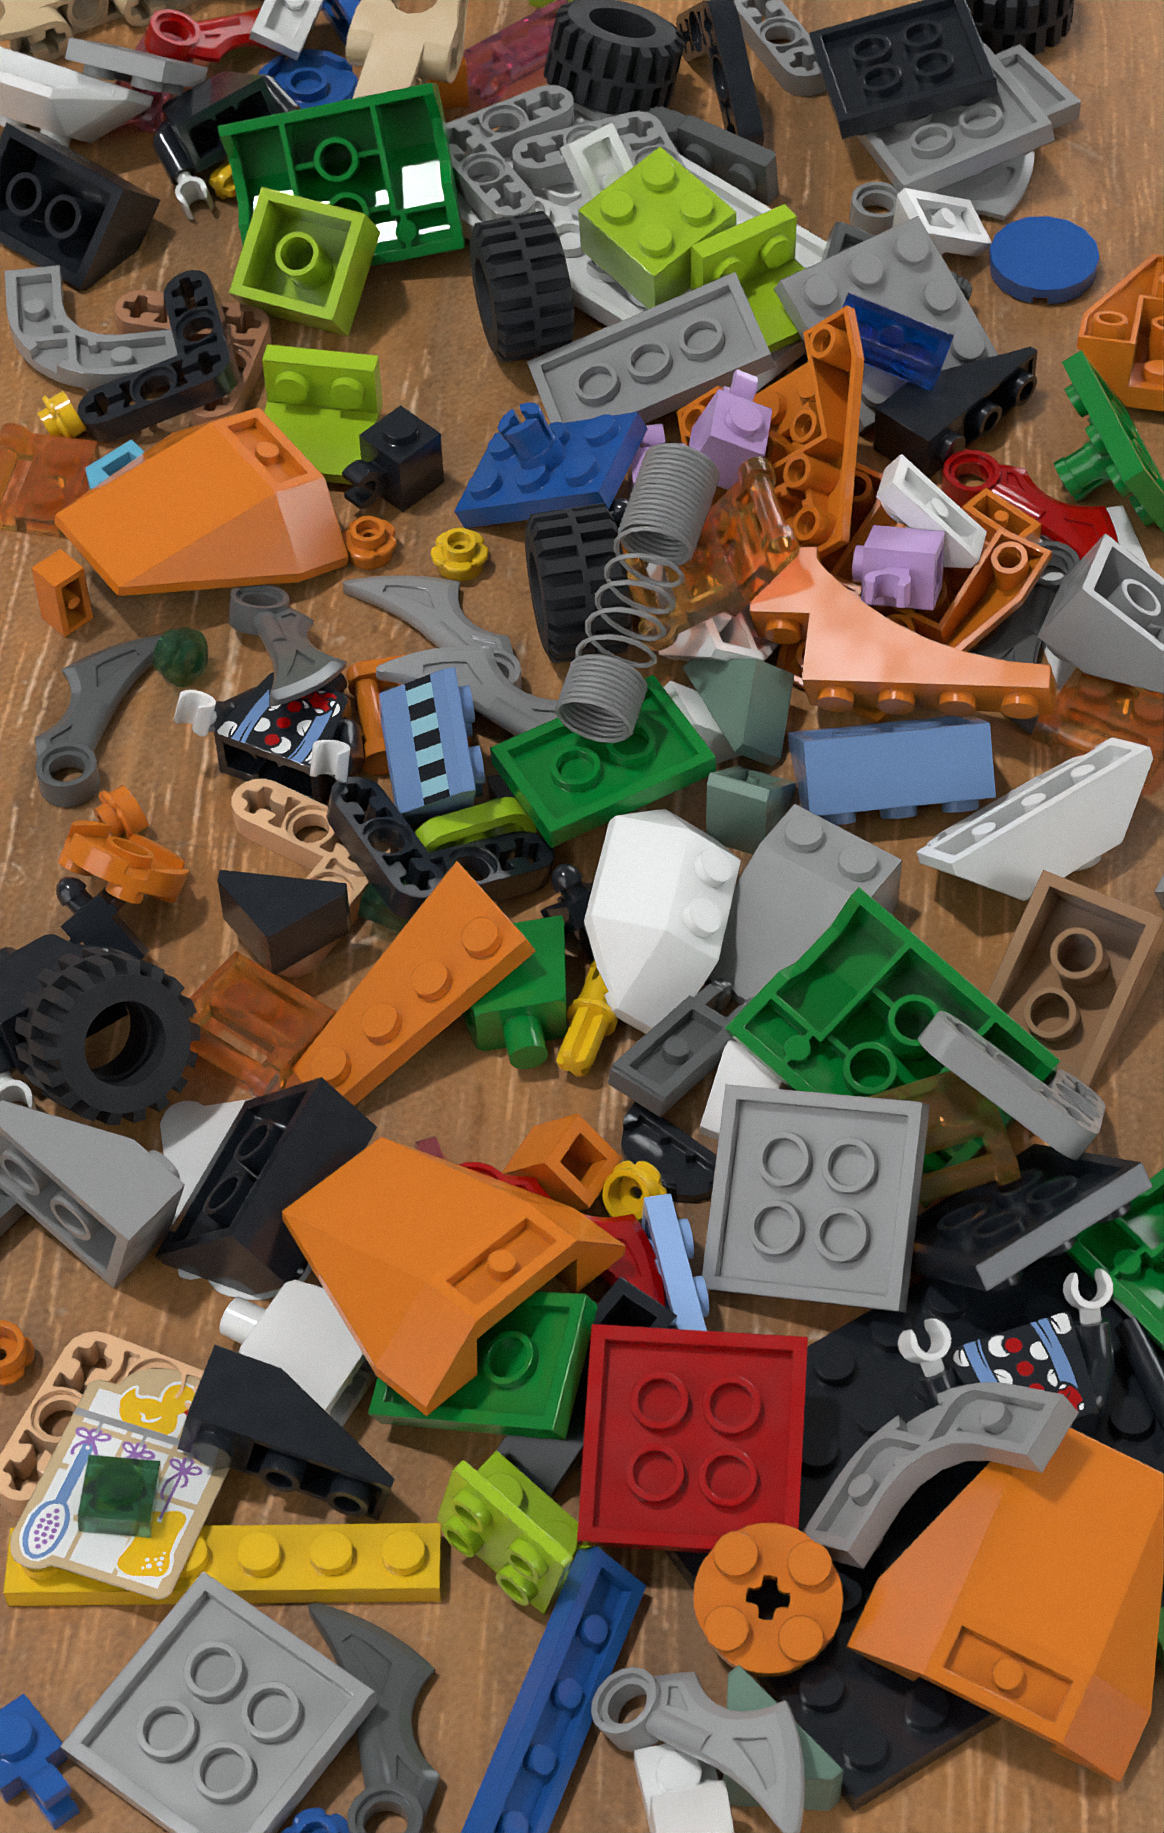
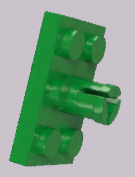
[1053,350,1164,533]
[490,675,716,848]
[368,1291,598,1440]

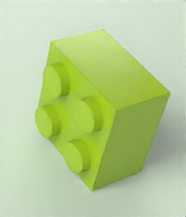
[578,147,737,309]
[229,187,381,337]

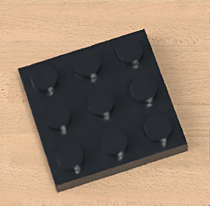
[809,0,999,139]
[911,1144,1153,1292]

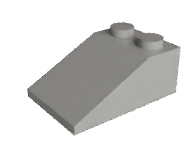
[1037,533,1164,694]
[704,804,902,1005]
[0,1100,185,1289]

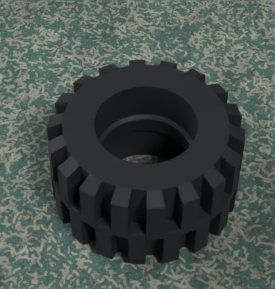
[543,0,685,115]
[966,0,1074,55]
[470,211,574,363]
[525,503,632,664]
[15,947,200,1125]

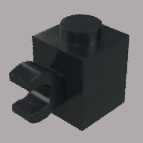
[342,405,444,512]

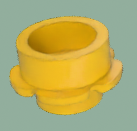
[37,391,87,445]
[431,528,489,582]
[602,1161,667,1224]

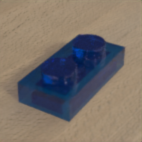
[842,292,954,391]

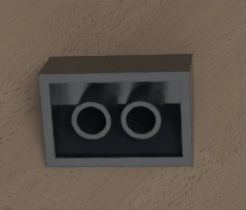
[0,122,161,290]
[155,1077,377,1296]

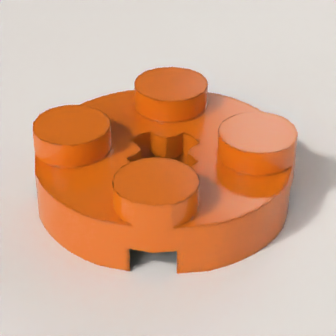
[58,820,189,904]
[693,1523,843,1677]

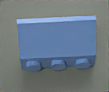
[787,715,996,825]

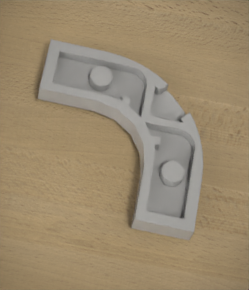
[5,265,177,392]
[803,1382,1079,1569]

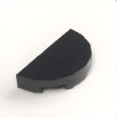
[621,1102,717,1203]

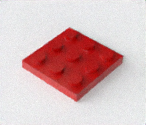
[577,1324,808,1553]

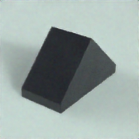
[217,870,351,976]

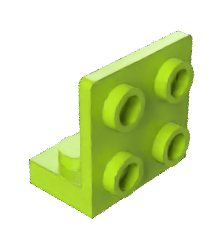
[691,204,805,353]
[262,344,383,485]
[436,1450,603,1615]

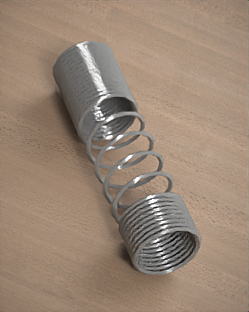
[555,443,720,743]

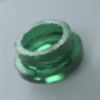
[153,627,209,687]

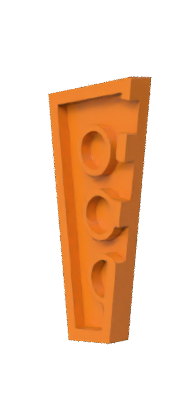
[292,861,536,1106]

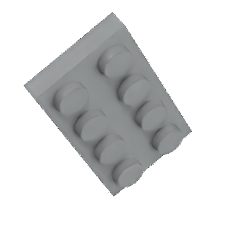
[527,272,776,423]

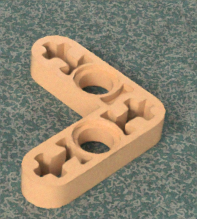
[231,779,391,977]
[0,1331,204,1517]

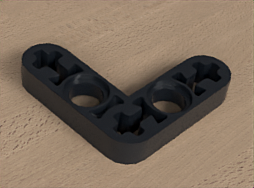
[676,0,764,147]
[77,270,239,442]
[326,776,555,920]

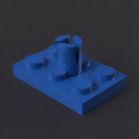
[454,402,648,528]

